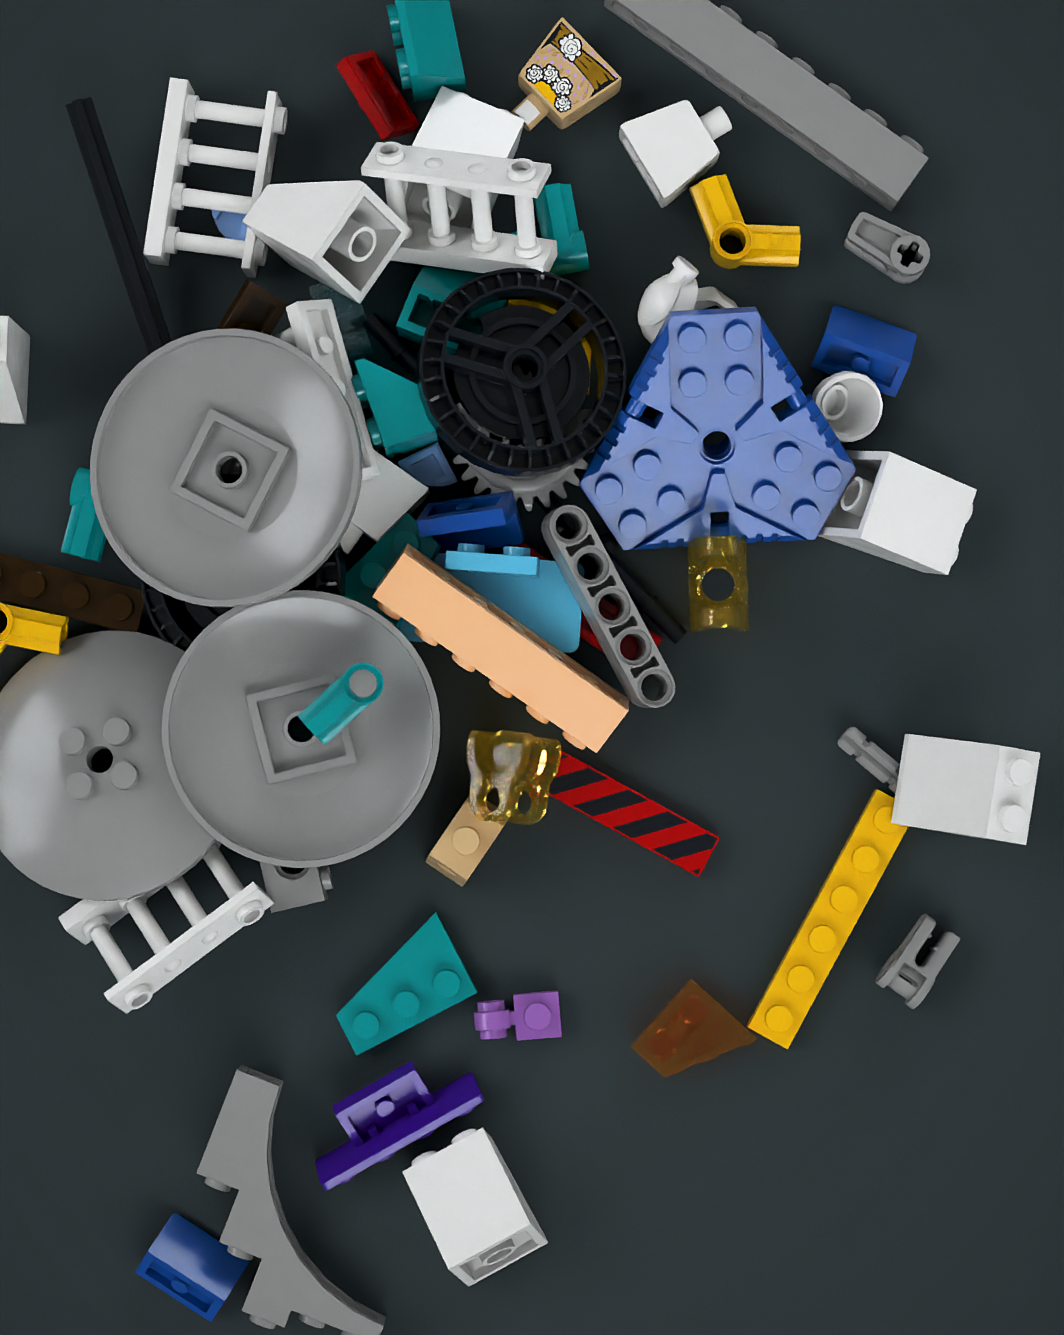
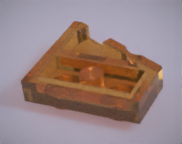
[630,978,757,1078]

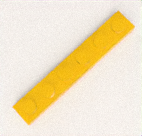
[746,789,909,1050]

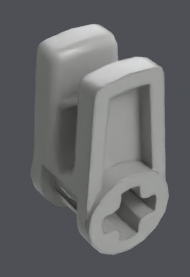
[844,212,930,284]
[875,914,960,1009]

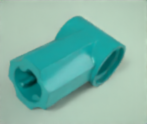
[533,183,589,275]
[60,467,107,562]
[298,662,384,745]

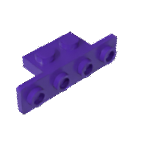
[315,1061,484,1190]

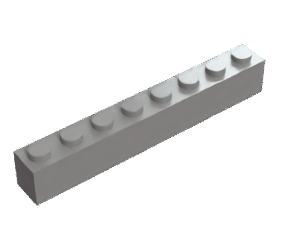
[604,0,929,211]

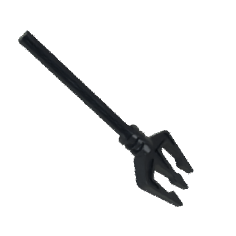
[65,97,172,355]

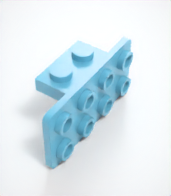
[400,543,585,653]

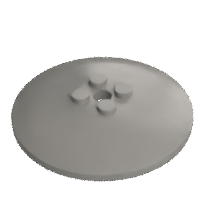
[90,328,363,607]
[161,590,440,868]
[0,630,217,901]

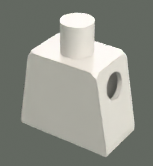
[619,100,732,208]
[340,449,430,554]

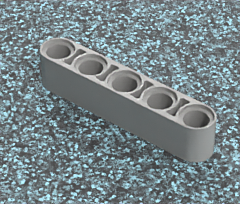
[541,505,675,708]

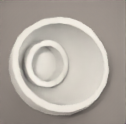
[812,371,883,442]

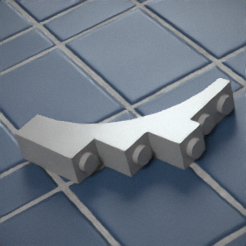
[197,1065,386,1335]

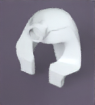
[638,255,737,344]

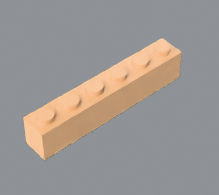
[372,544,629,753]

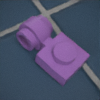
[473,990,562,1041]

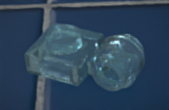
[308,283,373,365]

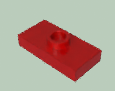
[336,50,420,141]

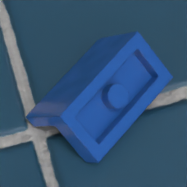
[811,305,917,398]
[416,491,525,553]
[135,1213,249,1322]

